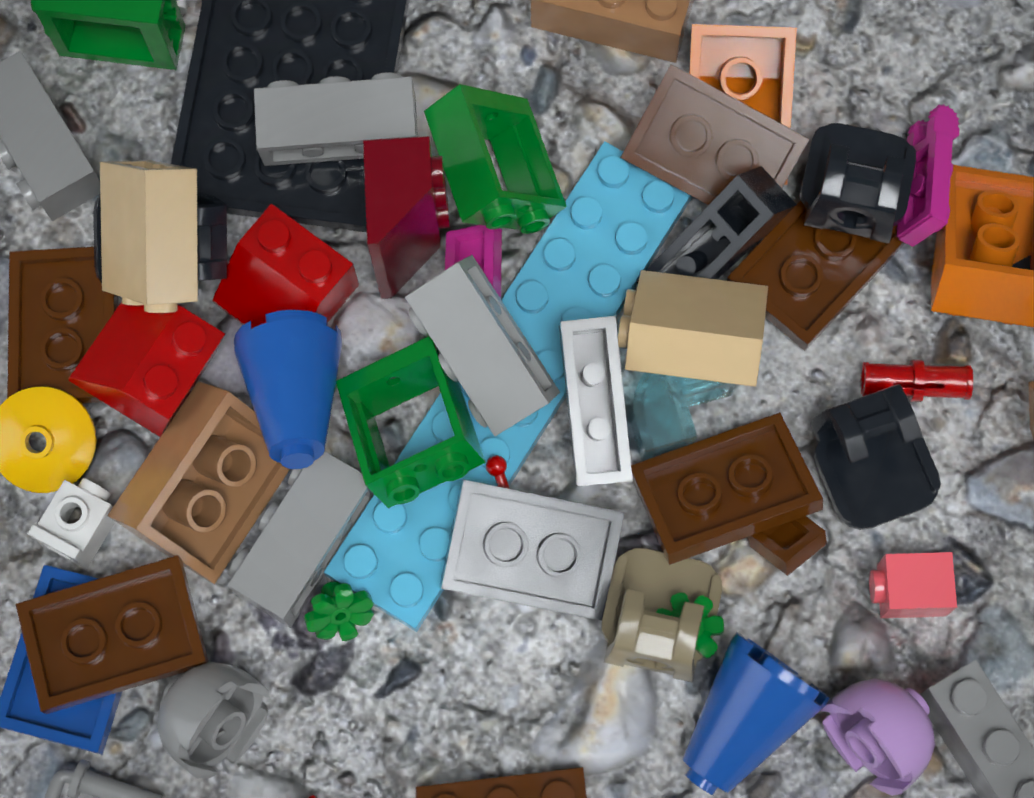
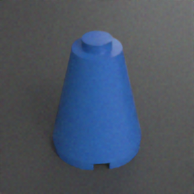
[234,310,342,469]
[682,632,830,795]

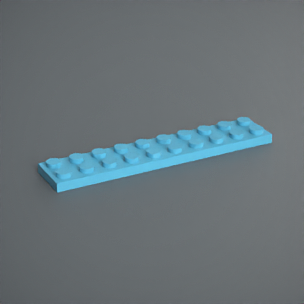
[324,141,692,632]

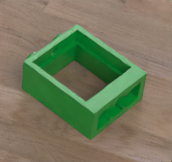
[31,0,186,70]
[424,84,567,234]
[336,336,486,508]

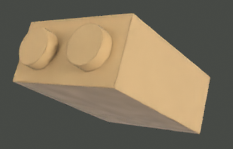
[100,160,198,313]
[618,270,768,387]

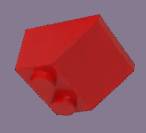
[212,203,359,329]
[68,301,225,437]

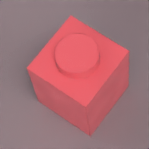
[869,552,957,618]

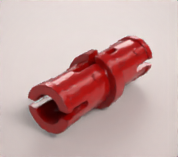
[860,359,974,402]

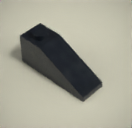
[637,166,797,284]

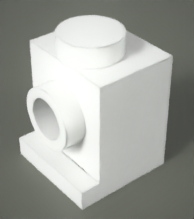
[27,478,115,570]

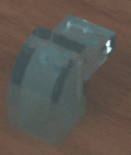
[631,372,735,461]

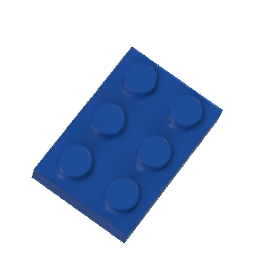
[0,565,123,755]

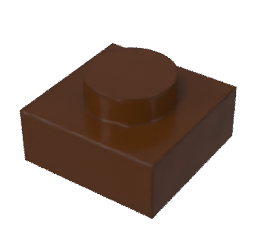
[748,516,827,576]

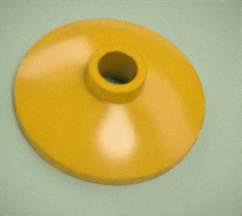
[0,386,97,493]

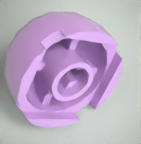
[822,678,935,796]

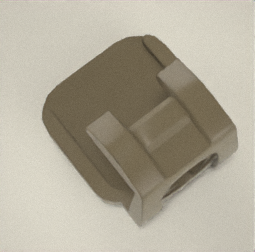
[601,548,722,683]

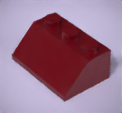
[363,136,450,299]

